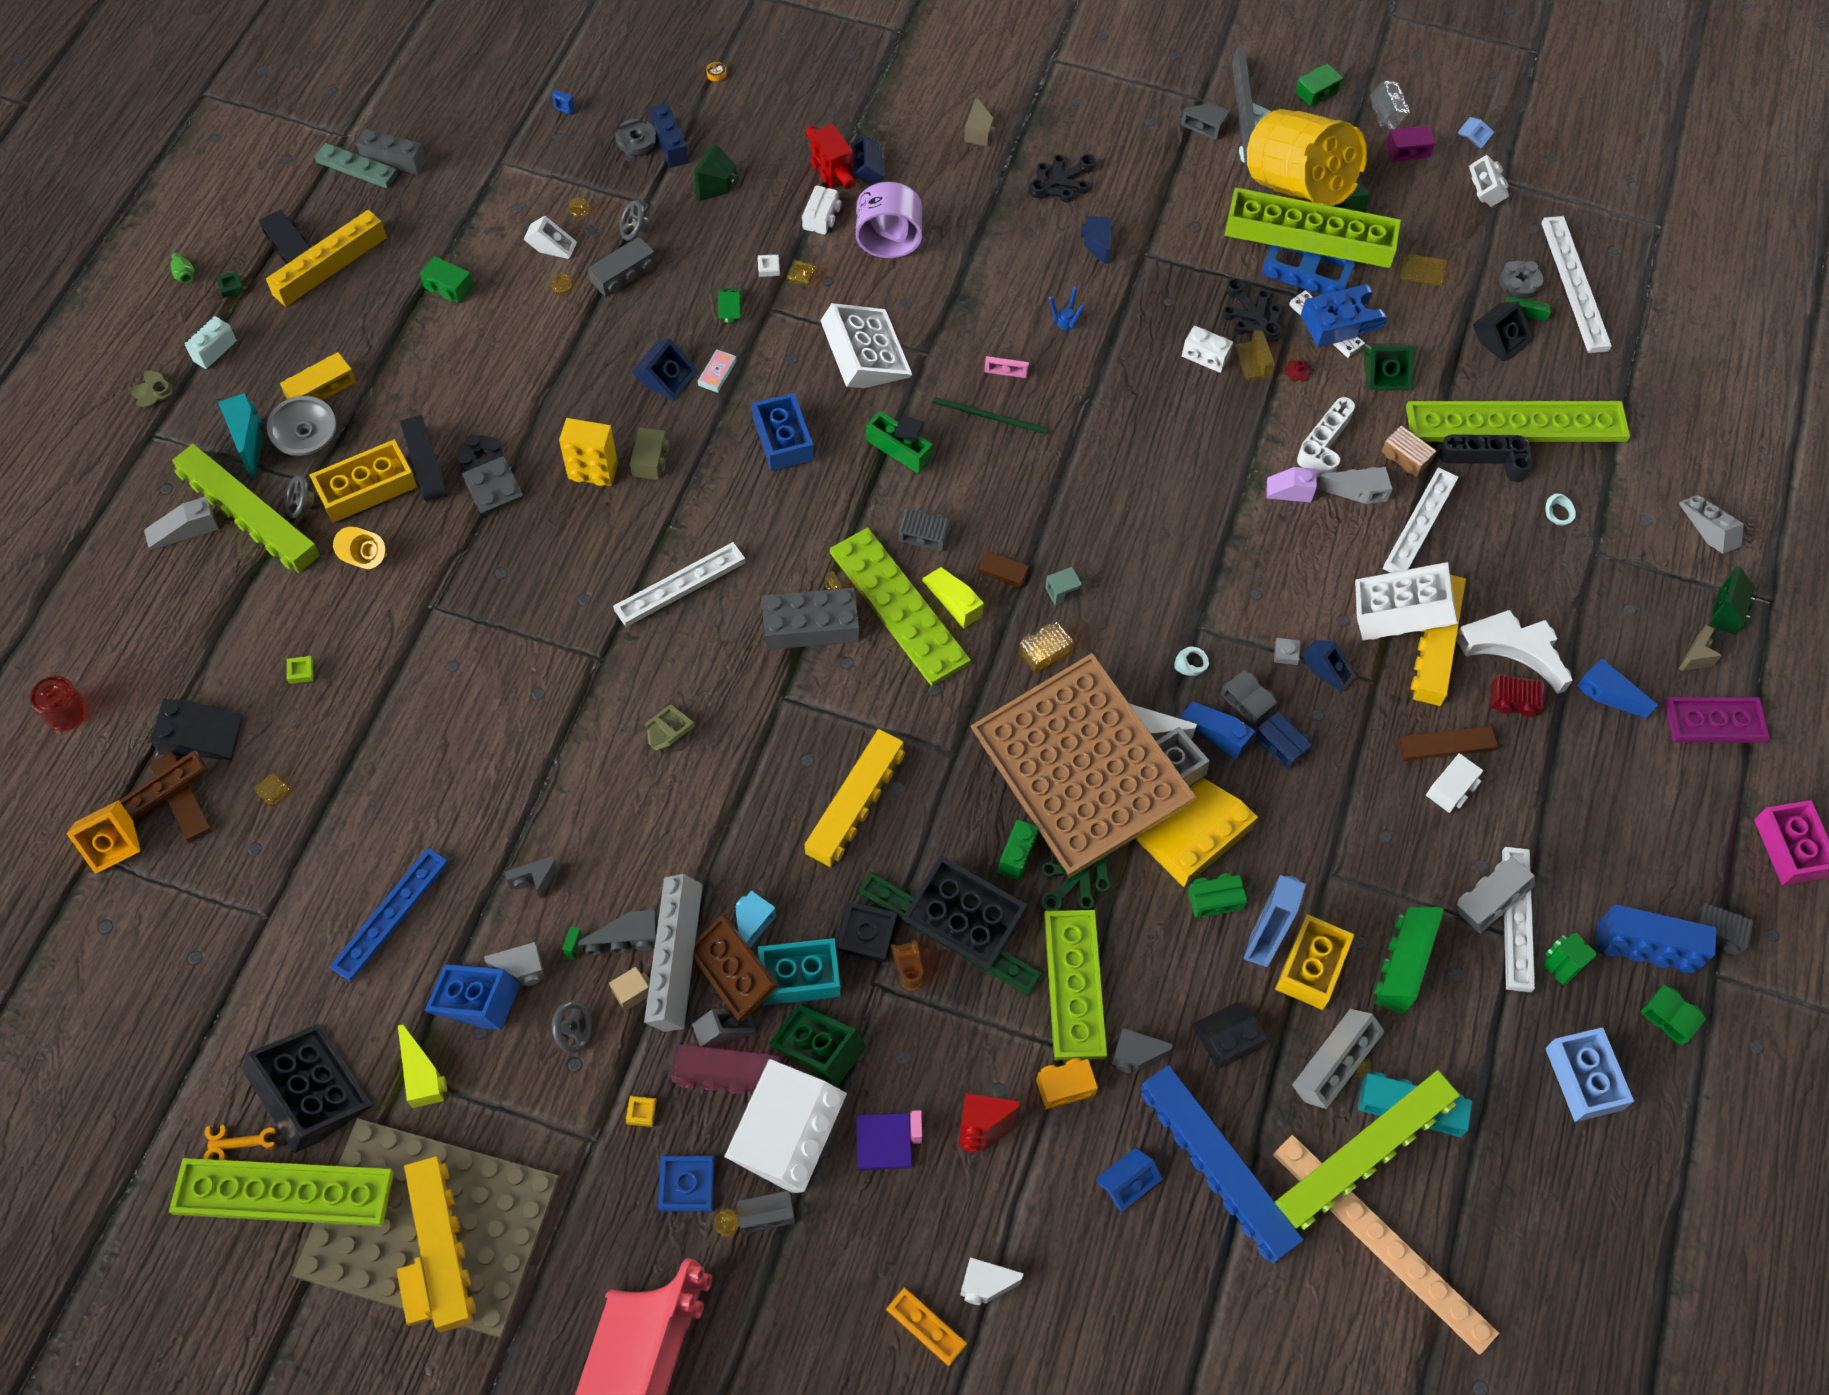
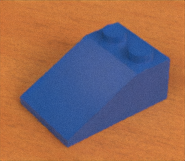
[425,964,521,1030]

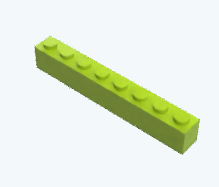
[172,444,320,573]
[1274,1070,1460,1230]

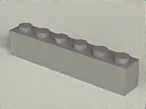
[644,874,703,1032]

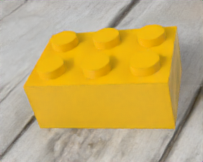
[559,418,618,486]
[1275,914,1354,1010]

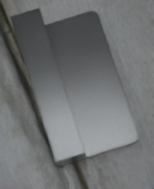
[737,1191,795,1234]

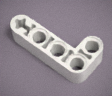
[1297,397,1355,478]

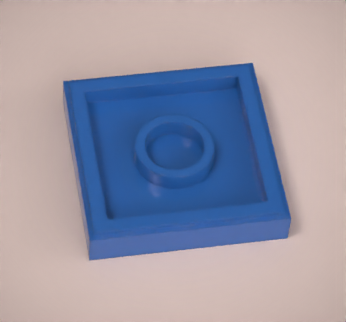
[658,1156,715,1212]

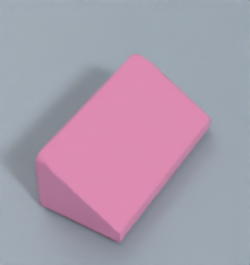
[984,356,1029,378]

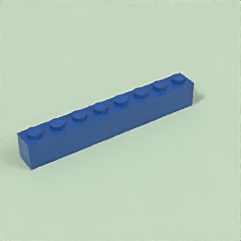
[1141,1065,1303,1264]

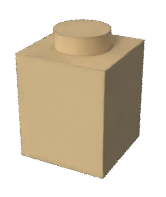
[609,967,650,1012]

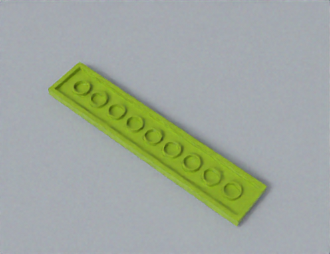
[1406,401,1630,442]

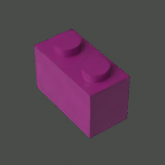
[1386,125,1435,162]

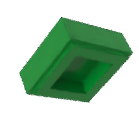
[562,926,583,960]

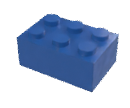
[752,393,814,471]

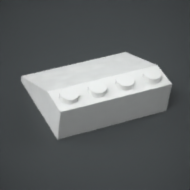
[821,303,912,388]
[1355,562,1457,640]
[724,1059,847,1193]

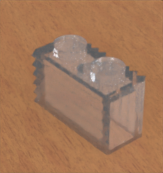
[1370,80,1410,129]

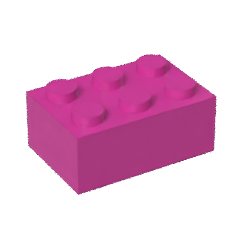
[1754,800,1829,886]

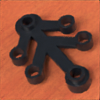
[1028,154,1096,202]
[1222,278,1282,342]

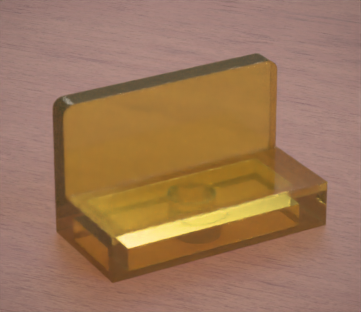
[1400,253,1447,285]
[1235,330,1275,380]

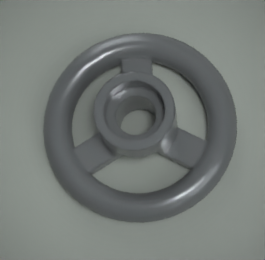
[619,200,648,241]
[285,475,314,520]
[552,1000,592,1053]

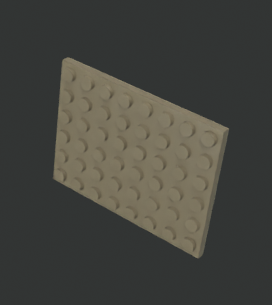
[292,1118,560,1338]

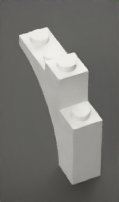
[1456,610,1573,694]

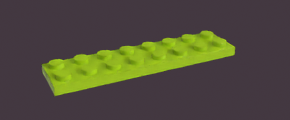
[830,527,971,687]
[169,1158,394,1226]

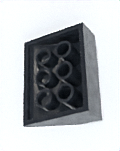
[902,855,1028,970]
[242,1024,372,1153]

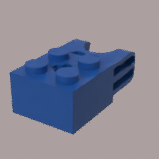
[1300,285,1388,348]

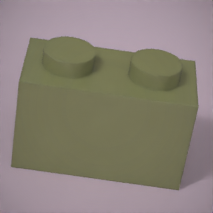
[630,428,670,480]

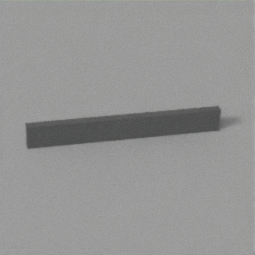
[1232,46,1256,166]

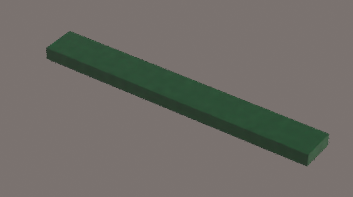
[857,872,1042,996]

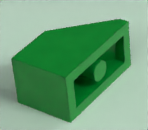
[718,288,742,322]

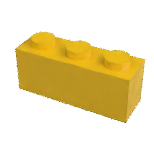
[280,352,356,401]

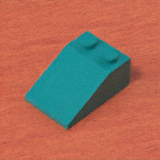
[218,393,264,478]

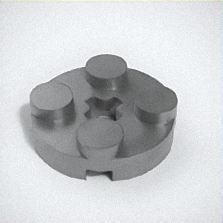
[615,119,657,157]
[1499,261,1543,299]

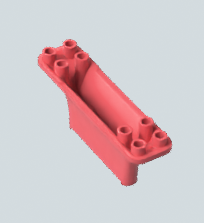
[575,1258,712,1395]

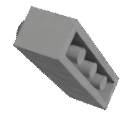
[1292,1009,1385,1109]

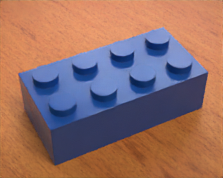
[1595,904,1716,974]

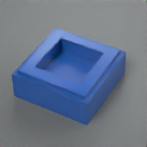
[552,89,575,115]

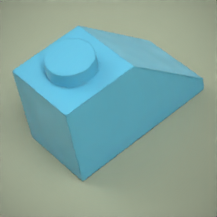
[736,891,776,948]

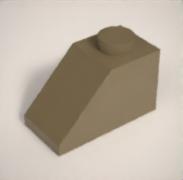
[964,99,996,147]

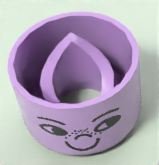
[856,182,922,258]

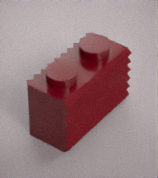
[1490,675,1544,717]

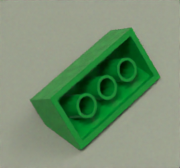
[1373,907,1444,1015]

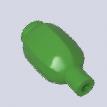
[170,253,194,284]

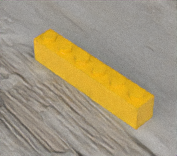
[266,210,387,307]
[1411,575,1466,706]
[805,729,905,867]
[404,1156,476,1333]

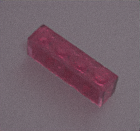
[670,1044,780,1094]

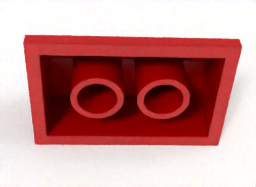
[958,1093,1019,1153]

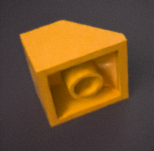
[66,800,140,874]

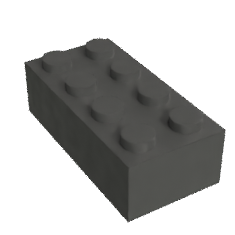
[761,588,859,650]

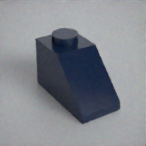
[1081,216,1112,264]
[1302,640,1356,691]

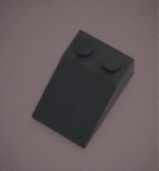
[150,698,243,760]

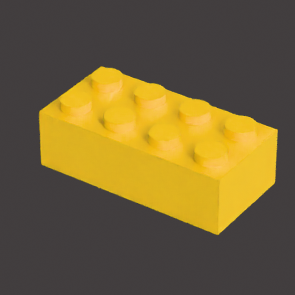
[310,439,418,523]

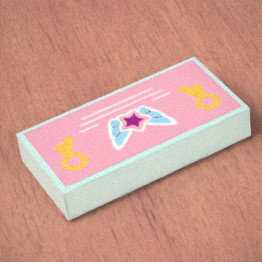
[698,349,736,393]

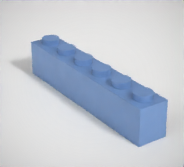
[1243,875,1306,968]

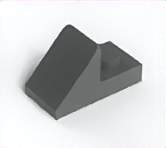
[505,856,558,898]

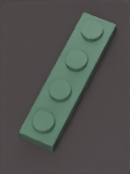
[315,143,398,189]

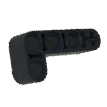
[400,415,447,502]
[1438,434,1532,482]

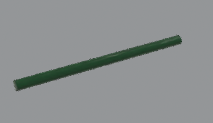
[933,397,1047,434]

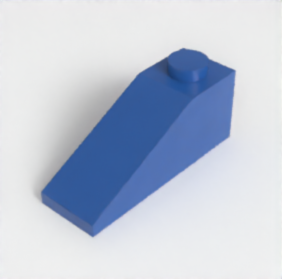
[1577,659,1658,718]
[1179,702,1255,760]

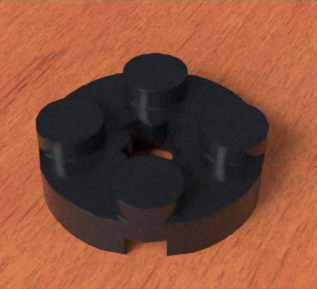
[458,434,504,472]

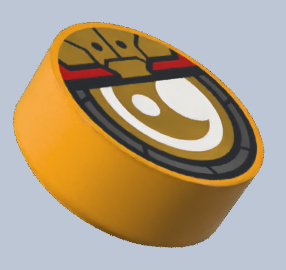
[707,62,727,82]

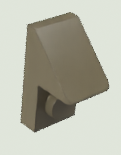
[1678,625,1721,671]

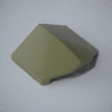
[645,704,696,750]

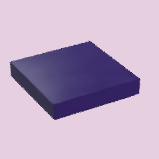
[856,1113,911,1170]

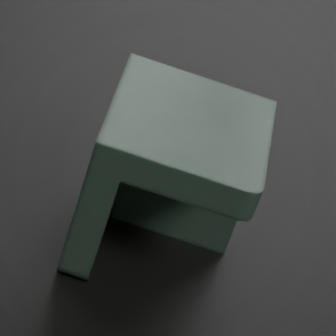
[1045,567,1081,606]

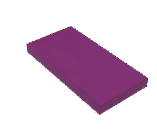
[1664,697,1770,743]

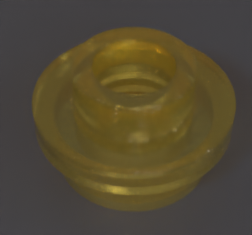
[714,1209,739,1237]

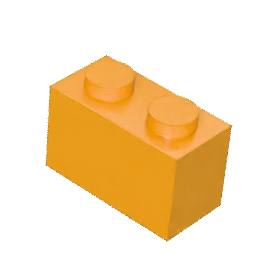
[1036,1058,1098,1109]

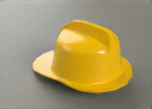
[333,527,387,569]

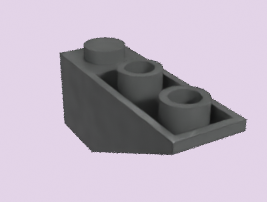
[578,910,657,956]

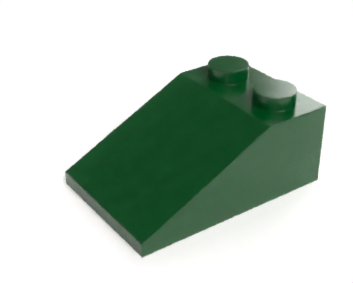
[769,1004,866,1088]

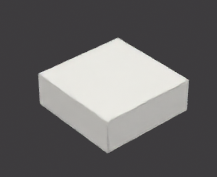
[758,255,780,277]

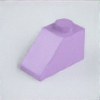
[1267,467,1317,502]

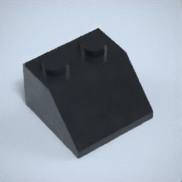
[1473,302,1533,361]
[1192,1002,1267,1070]

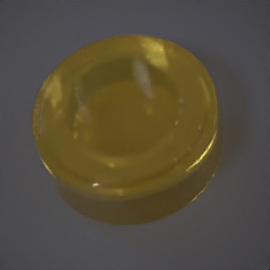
[568,198,590,216]
[550,273,572,295]

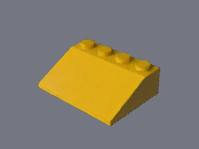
[1135,778,1258,888]

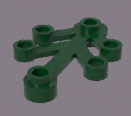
[1041,852,1112,911]

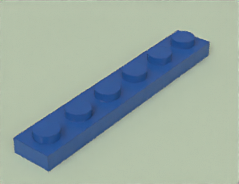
[329,848,449,983]

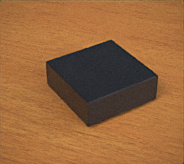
[895,415,923,443]

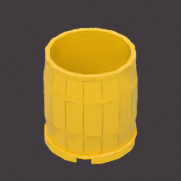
[1247,109,1367,206]

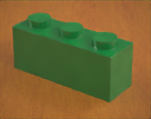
[866,411,933,474]

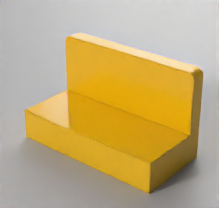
[396,1257,433,1326]

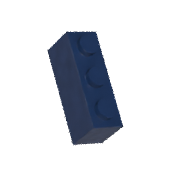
[649,103,689,168]

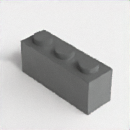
[356,129,426,175]
[588,237,656,297]

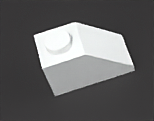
[524,216,577,259]
[960,1258,1023,1305]

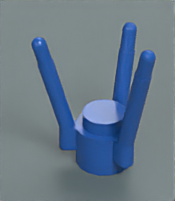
[1049,286,1084,330]

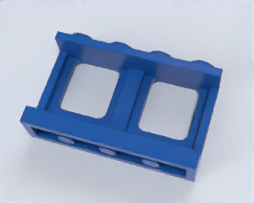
[1261,245,1356,295]

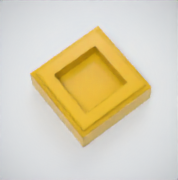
[626,1096,657,1127]

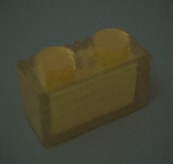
[1019,622,1074,673]

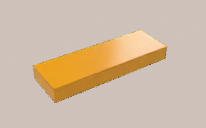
[886,1287,967,1366]

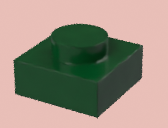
[216,271,244,298]

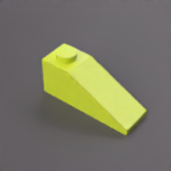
[922,567,984,629]
[398,1025,447,1108]

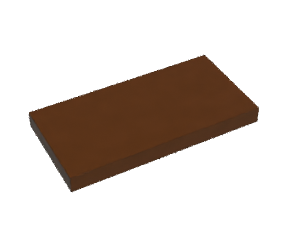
[693,914,779,1022]

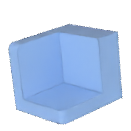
[1458,117,1494,149]

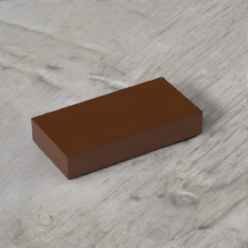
[978,550,1029,588]

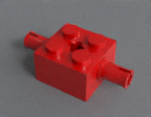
[805,124,856,190]

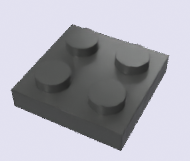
[462,456,523,516]

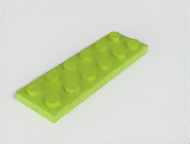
[1044,910,1107,1060]

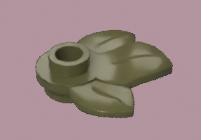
[129,371,173,407]

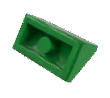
[1506,295,1551,322]

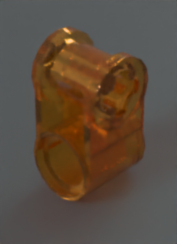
[890,939,923,991]

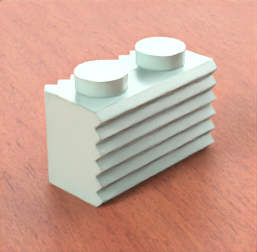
[185,316,237,369]

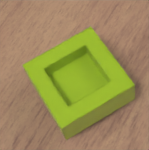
[287,656,313,684]

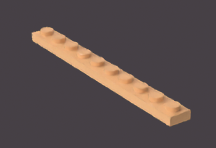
[1273,1135,1499,1355]

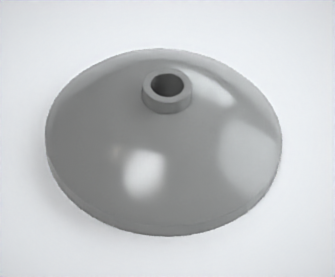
[267,396,336,456]

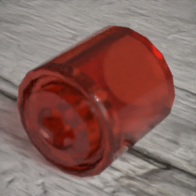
[30,675,87,731]

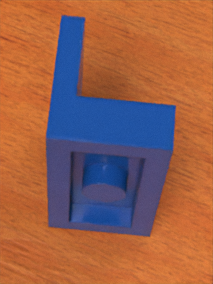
[1096,1148,1163,1212]

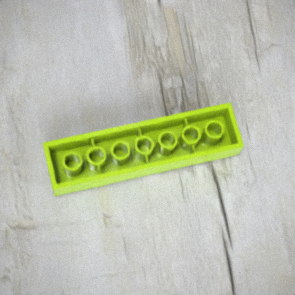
[1224,188,1401,268]

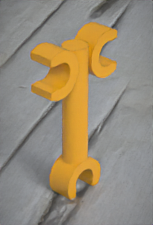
[204,1124,277,1160]

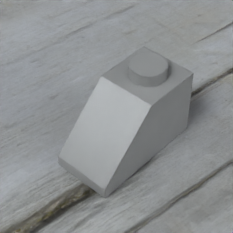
[484,942,545,986]

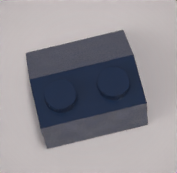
[632,338,698,400]

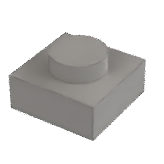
[1274,638,1300,665]

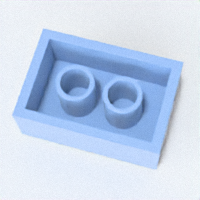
[1545,1027,1634,1122]

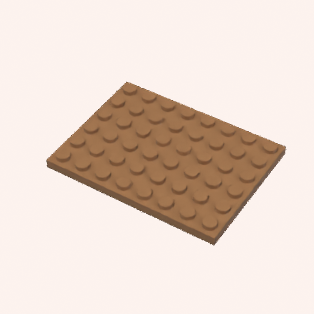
[970,653,1197,878]

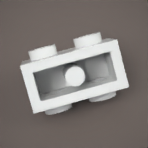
[1469,155,1509,207]
[1182,325,1233,373]

